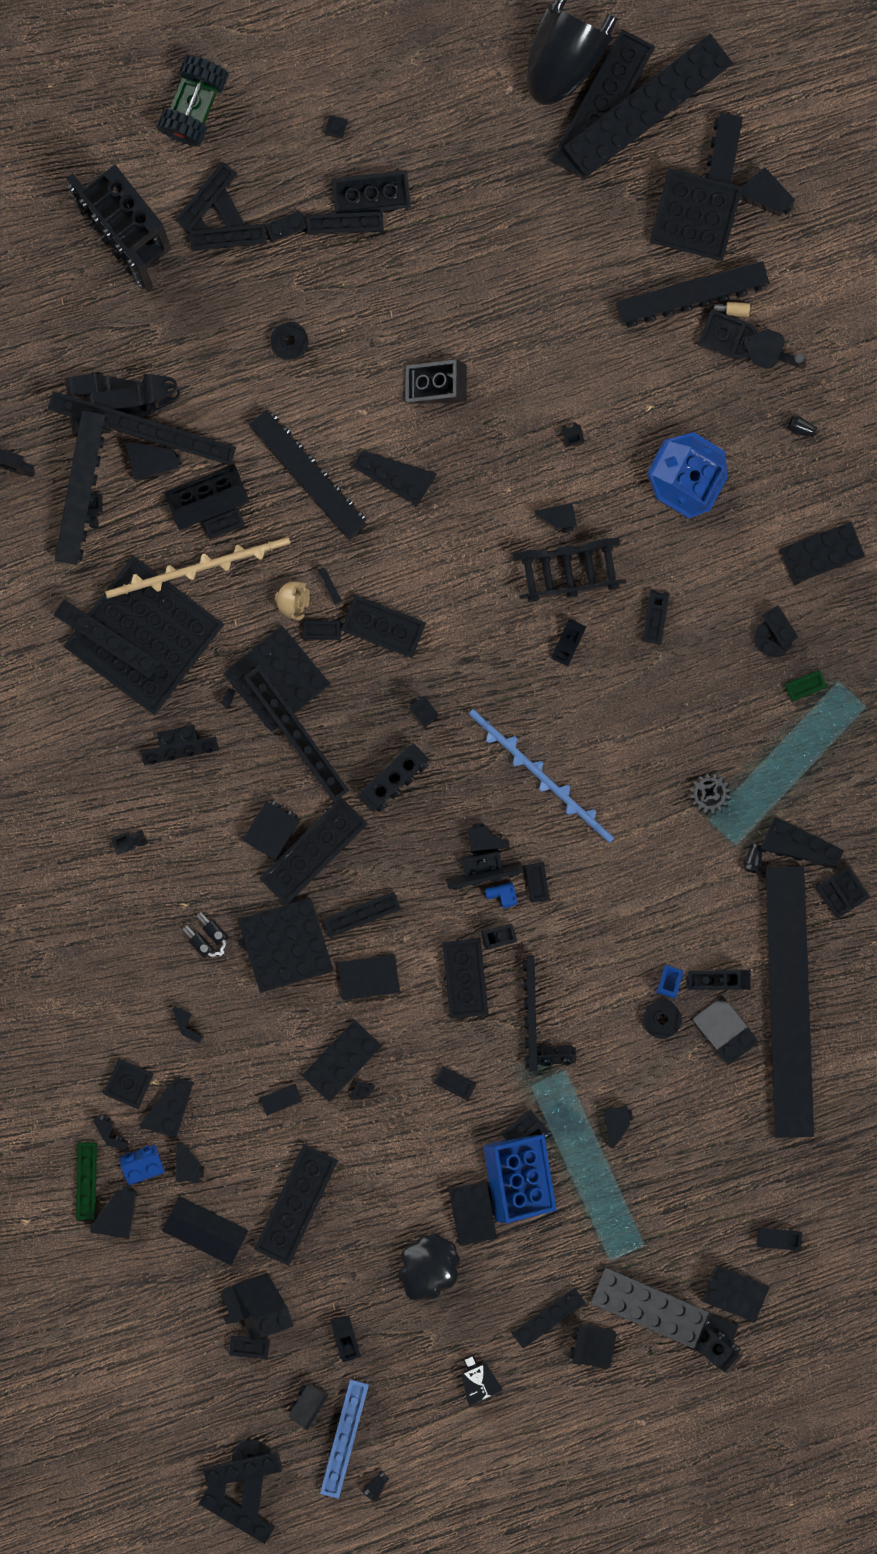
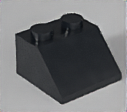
[288,1382,329,1431]

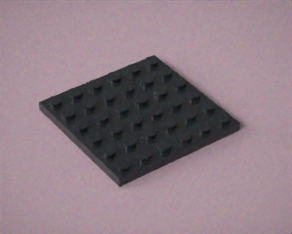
[63,556,224,716]

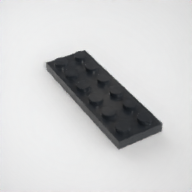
[259,798,368,905]
[254,1144,339,1266]
[591,1268,711,1349]

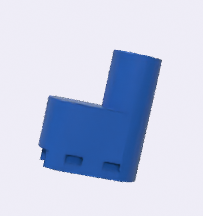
[485,882,518,909]

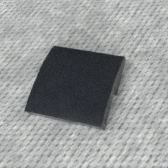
[816,865,871,919]

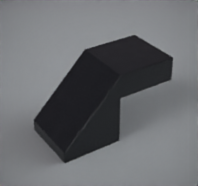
[551,618,587,666]
[173,1006,204,1043]

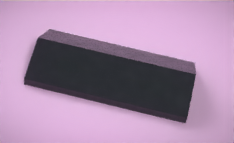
[331,170,411,214]
[162,1196,249,1266]

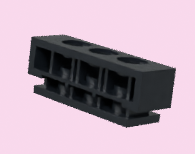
[358,743,429,813]
[689,1303,743,1373]

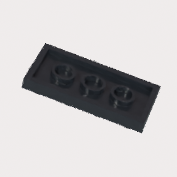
[780,522,865,585]
[341,595,426,659]
[442,938,489,1019]
[301,1020,382,1102]

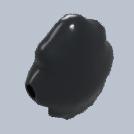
[398,1233,460,1301]

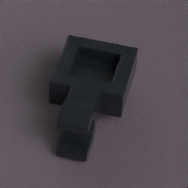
[87,493,103,528]
[111,830,147,855]

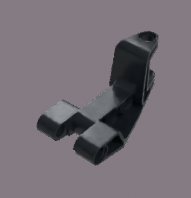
[65,374,181,436]

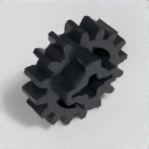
[690,774,732,816]

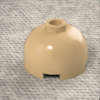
[275,582,310,620]

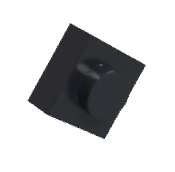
[325,115,348,139]

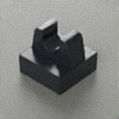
[562,422,584,447]

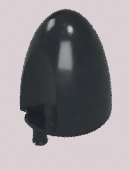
[527,0,618,105]

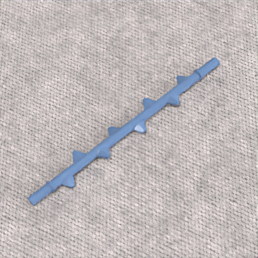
[468,709,614,844]

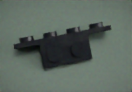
[141,725,219,765]
[446,849,523,890]

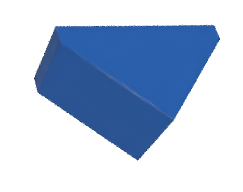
[656,965,683,999]

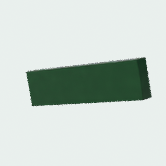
[76,1142,98,1220]

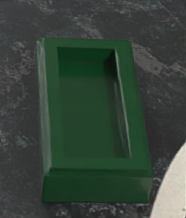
[784,670,827,702]

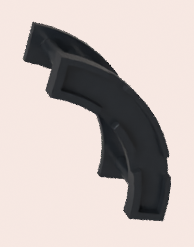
[513,538,626,602]

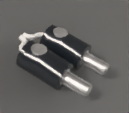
[183,912,228,959]

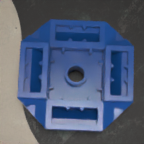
[647,432,728,518]

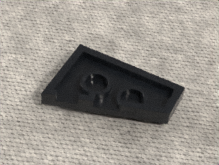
[139,1077,194,1138]

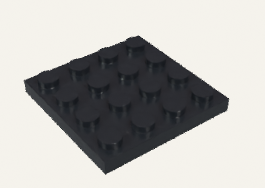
[649,168,743,261]
[223,625,331,733]
[237,898,334,993]

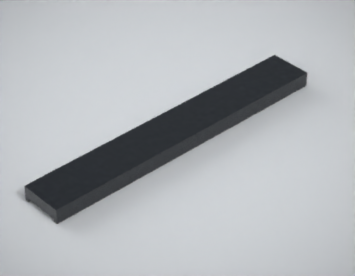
[765,866,814,1138]

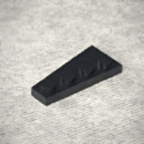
[352,450,437,507]
[759,817,844,869]

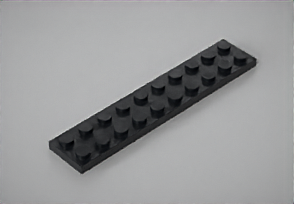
[563,33,733,178]

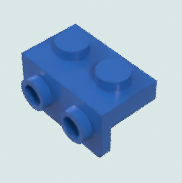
[119,1145,165,1185]

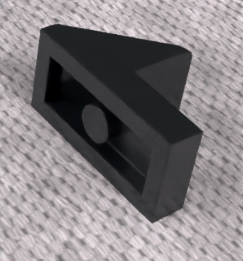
[481,923,517,950]

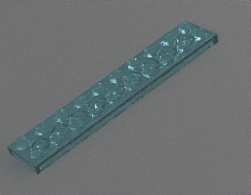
[708,681,867,846]
[530,1069,645,1261]

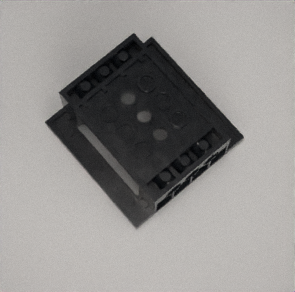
[67,165,172,292]

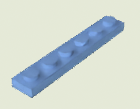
[320,1379,369,1499]

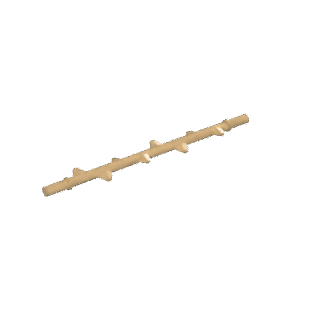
[105,537,290,599]

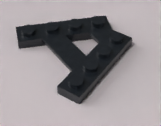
[175,162,267,251]
[198,1451,283,1544]

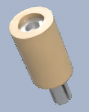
[713,301,750,318]

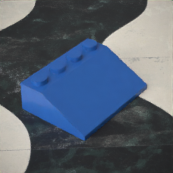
[483,1134,557,1223]

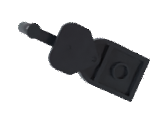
[698,309,807,369]

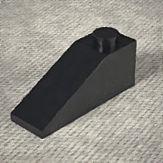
[688,970,751,990]

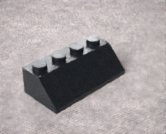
[164,465,250,530]

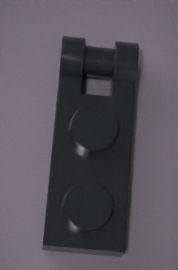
[642,589,670,645]

